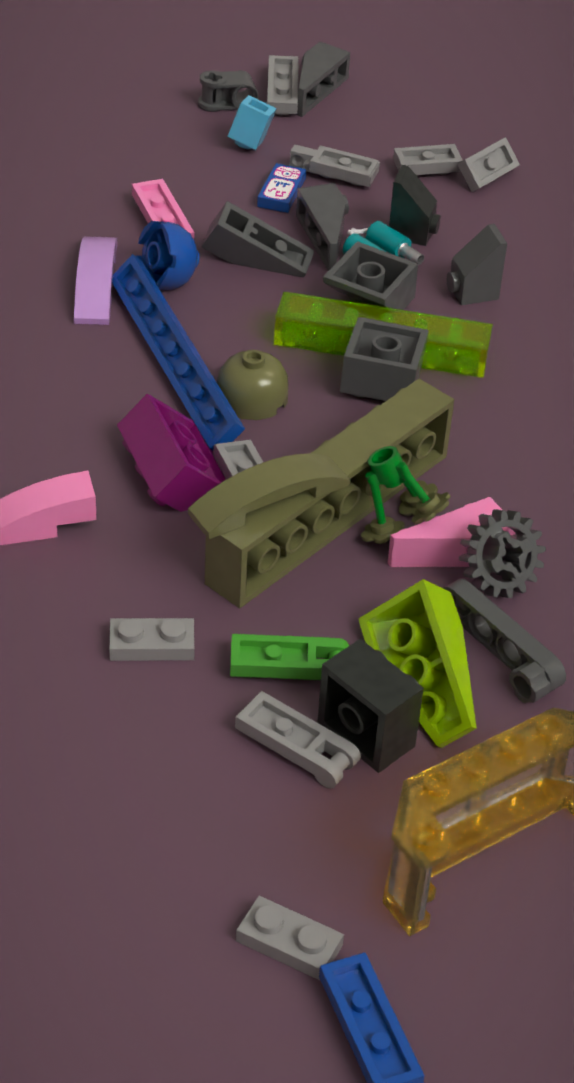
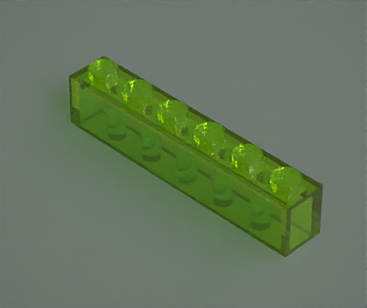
[274,292,493,378]

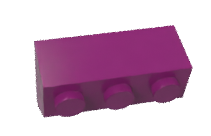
[117,394,226,512]

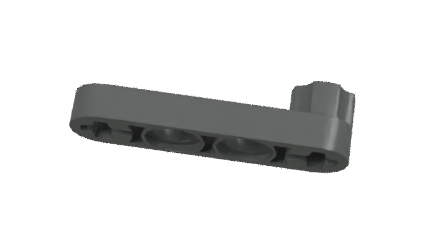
[443,579,566,704]

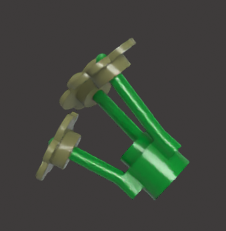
[361,446,451,544]

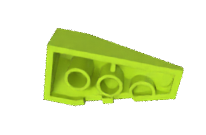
[358,579,477,748]

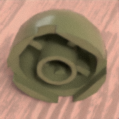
[217,350,289,420]

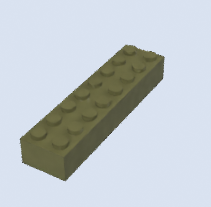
[205,378,454,609]

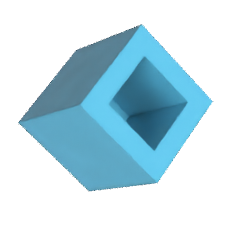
[227,95,277,150]

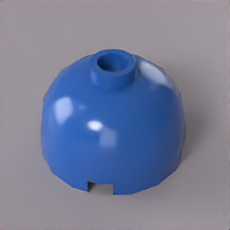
[136,221,199,290]

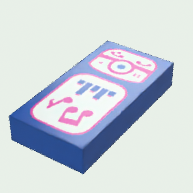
[257,163,306,213]

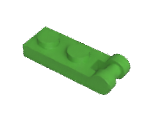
[230,634,349,680]

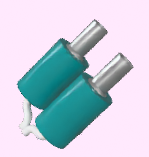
[342,221,424,265]

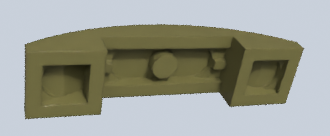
[188,453,350,539]

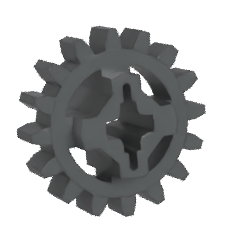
[459,509,546,598]

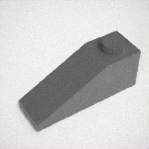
[297,42,350,117]
[296,183,349,271]
[201,201,315,277]

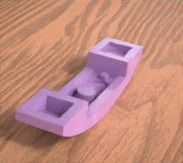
[74,237,117,325]

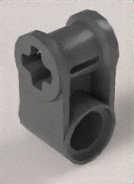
[198,70,259,111]

